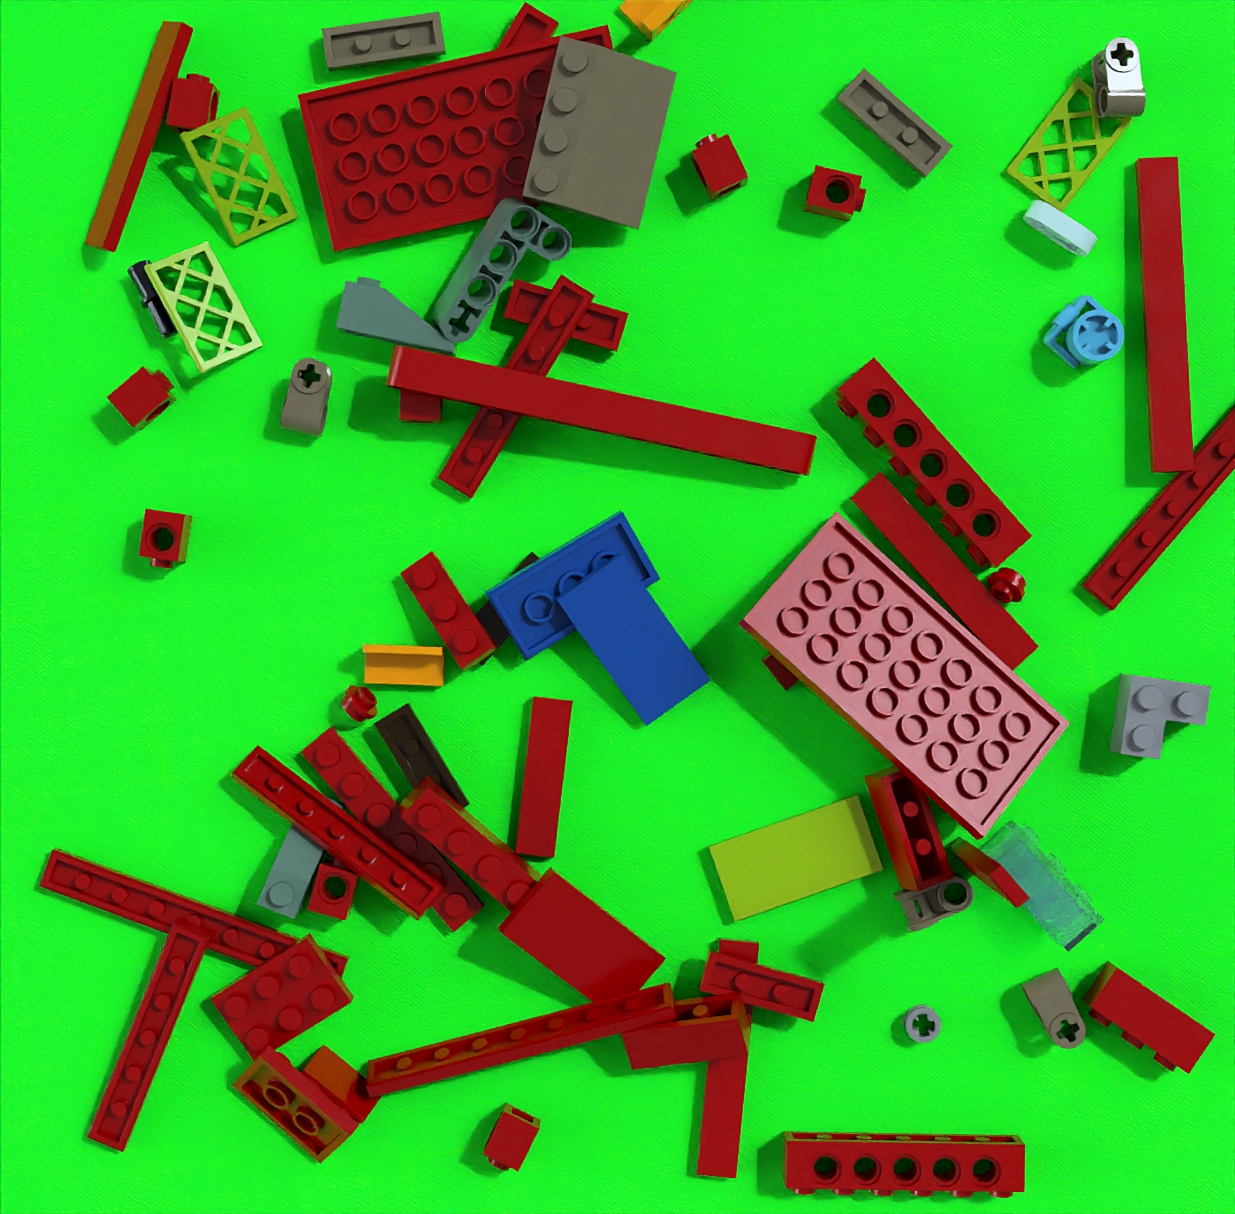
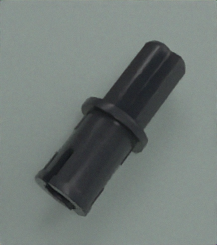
[127,260,178,338]

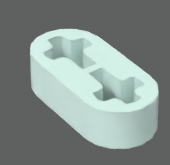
[1023,199,1098,257]

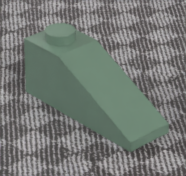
[336,277,457,357]
[257,795,345,919]

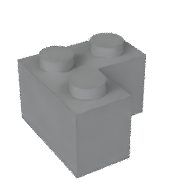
[1110,673,1211,759]

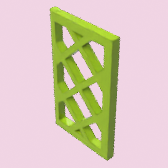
[1005,77,1133,212]
[180,106,298,246]
[144,241,263,374]

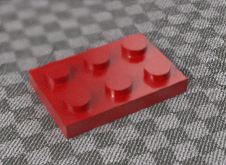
[210,933,354,1061]
[232,1045,359,1164]

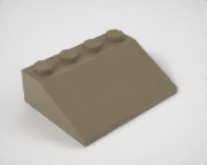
[522,36,677,230]

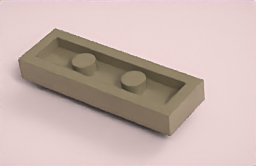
[322,12,446,72]
[836,68,953,179]

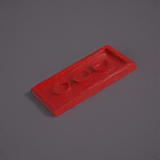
[498,867,666,1002]

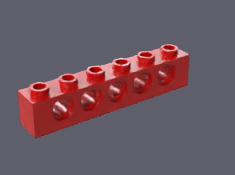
[834,357,1032,568]
[783,1131,1025,1198]

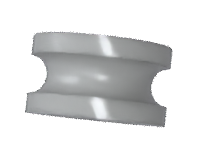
[903,1004,941,1043]

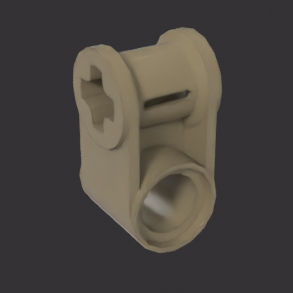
[1091,37,1146,119]
[280,358,333,437]
[893,871,974,932]
[1021,968,1086,1049]

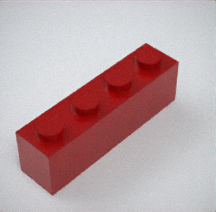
[400,775,542,912]

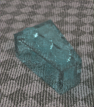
[978,820,1105,952]

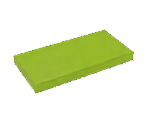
[709,794,884,921]

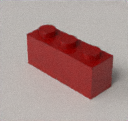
[864,765,954,892]
[1082,961,1215,1074]
[621,992,751,1070]

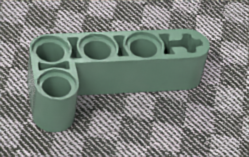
[432,197,572,343]

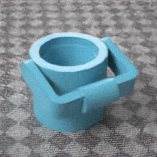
[1044,295,1124,369]

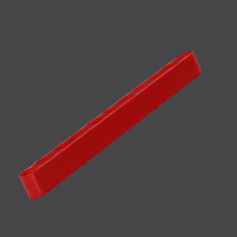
[386,345,817,476]

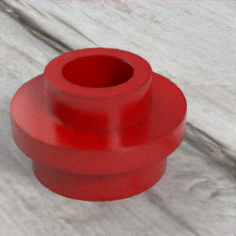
[987,567,1026,603]
[341,685,378,723]

